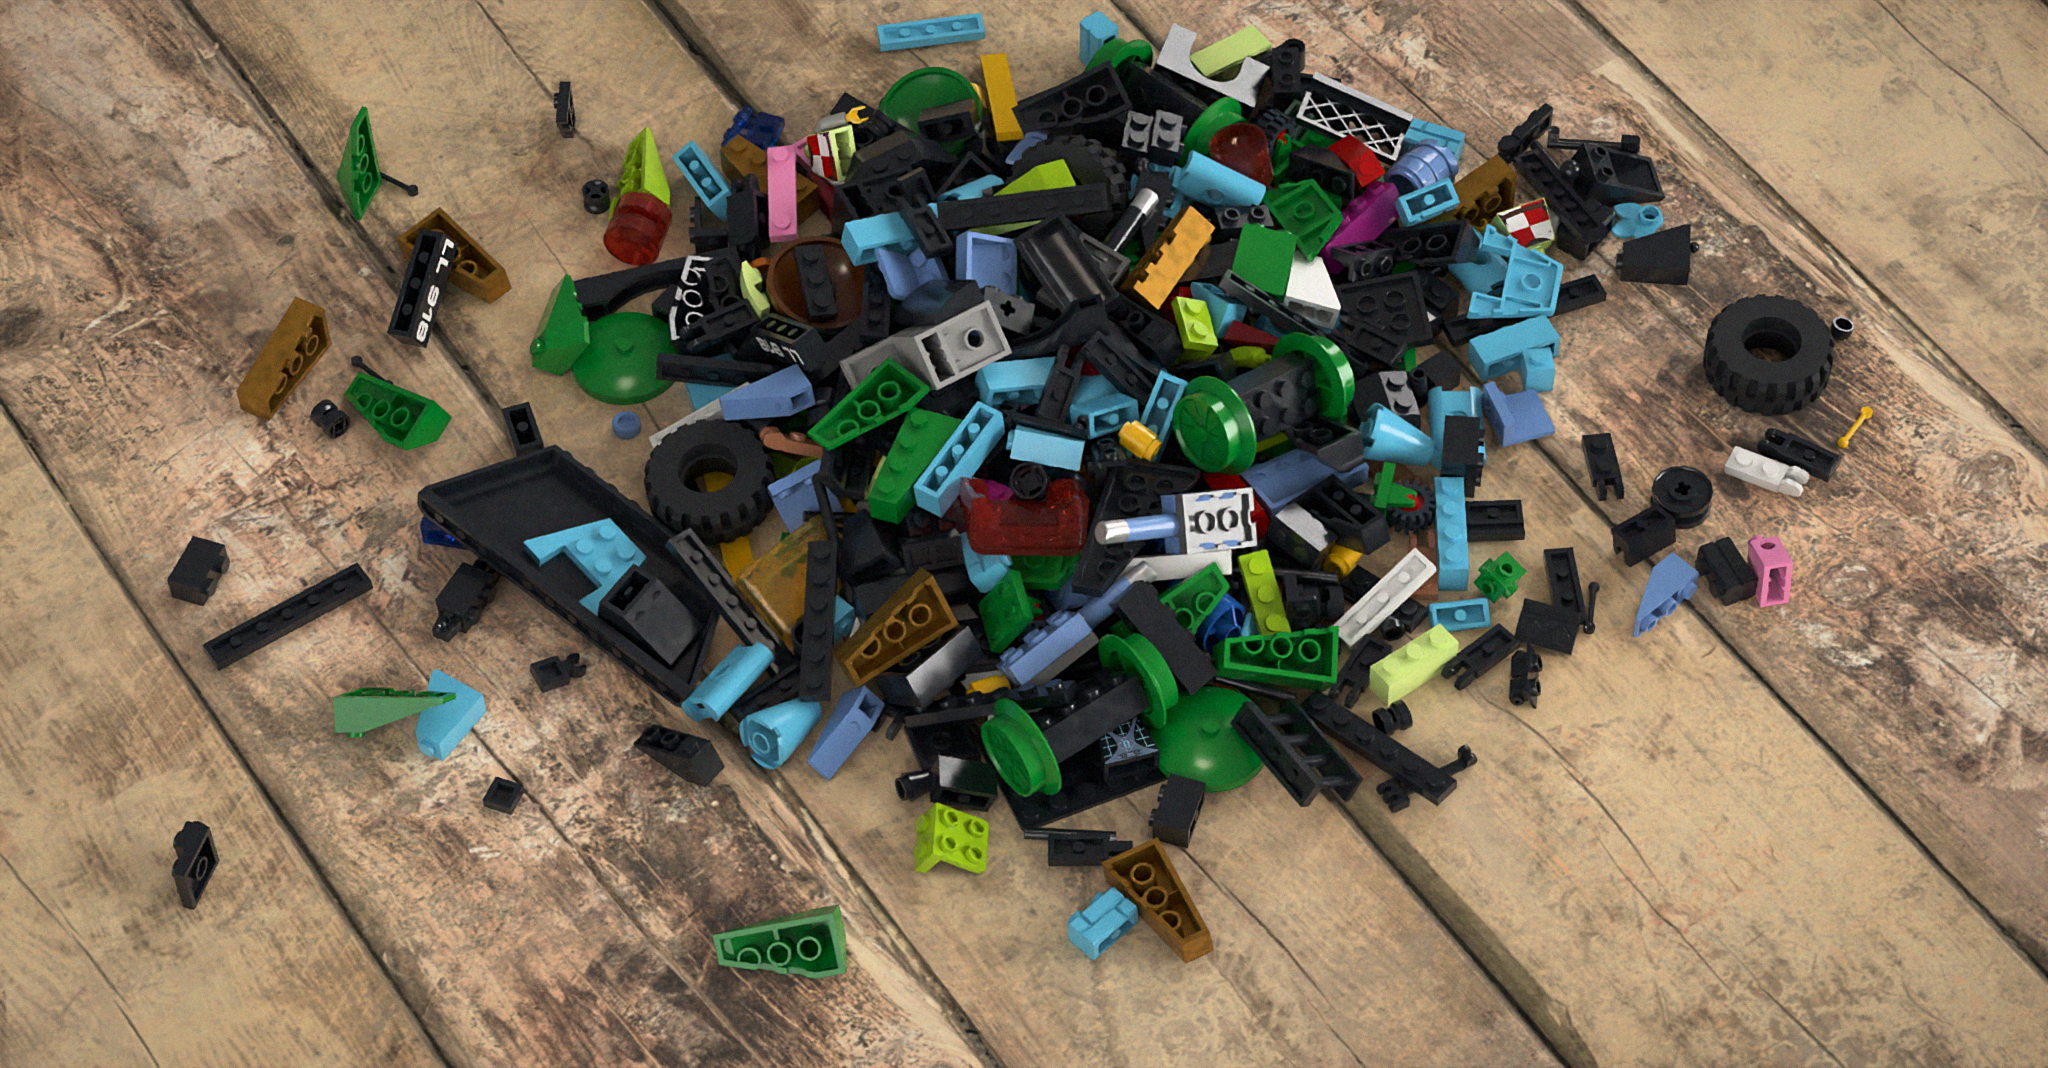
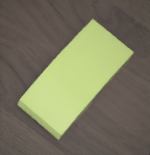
[740,261,771,319]

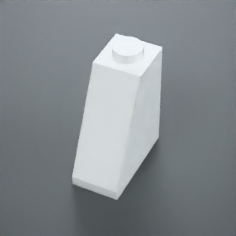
[1282,250,1341,329]

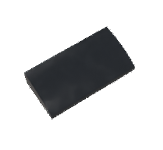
[1013,209,1123,314]
[890,280,985,325]

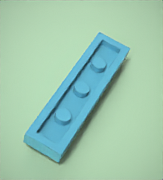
[877,13,985,52]

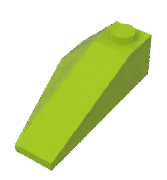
[609,126,670,224]
[967,159,1076,236]

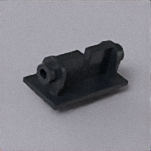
[1509,643,1543,709]

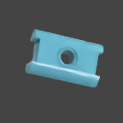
[1170,150,1266,209]
[1447,226,1508,298]
[1428,386,1486,470]
[681,642,774,722]

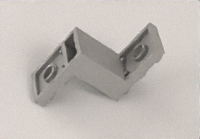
[839,300,1012,390]

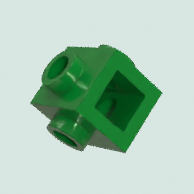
[1473,551,1527,603]

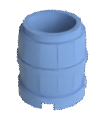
[1384,139,1459,197]

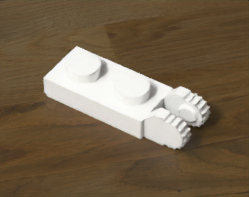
[1724,446,1810,497]

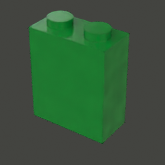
[1232,223,1298,303]

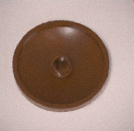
[766,236,864,334]

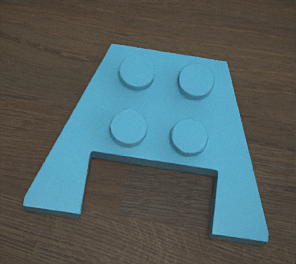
[1466,224,1564,319]
[523,518,646,616]

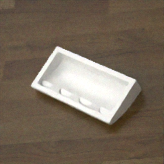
[1113,549,1232,583]

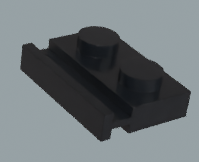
[1465,500,1525,542]
[1514,598,1583,655]

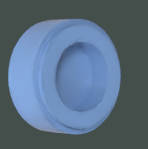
[612,411,641,439]

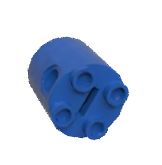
[1167,578,1246,653]

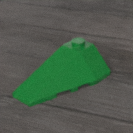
[1109,562,1230,639]

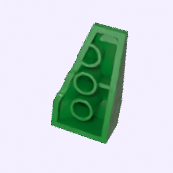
[336,106,382,220]
[530,274,590,376]
[807,357,930,451]
[344,371,452,451]
[333,687,456,738]
[712,904,847,979]

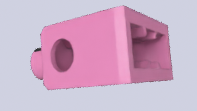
[1747,535,1793,607]

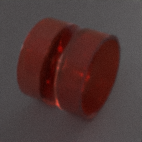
[1209,123,1273,188]
[603,192,672,266]

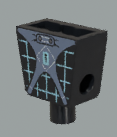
[1097,716,1160,782]

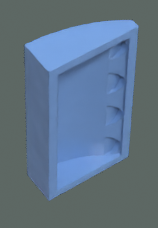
[956,231,1017,337]
[1240,448,1369,523]

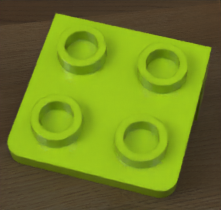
[1171,296,1218,362]
[913,802,989,874]

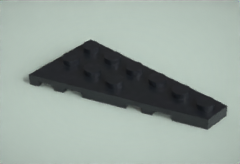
[1071,458,1200,597]

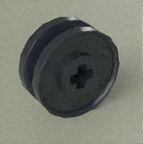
[1650,466,1713,529]

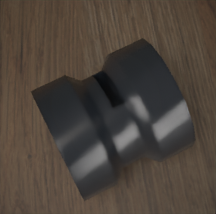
[310,399,350,438]
[1372,700,1413,736]

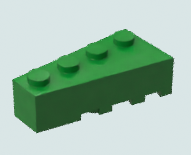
[868,407,963,524]
[1212,626,1339,691]

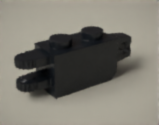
[726,173,771,264]
[432,558,502,642]

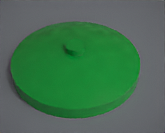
[879,67,982,158]
[571,312,680,405]
[1150,686,1265,793]

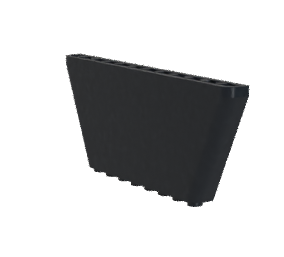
[417,444,732,708]

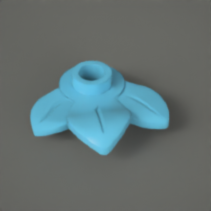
[1612,203,1663,239]

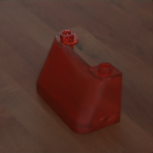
[959,477,1089,556]

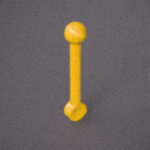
[1837,407,1873,448]

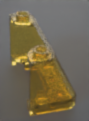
[737,514,854,648]

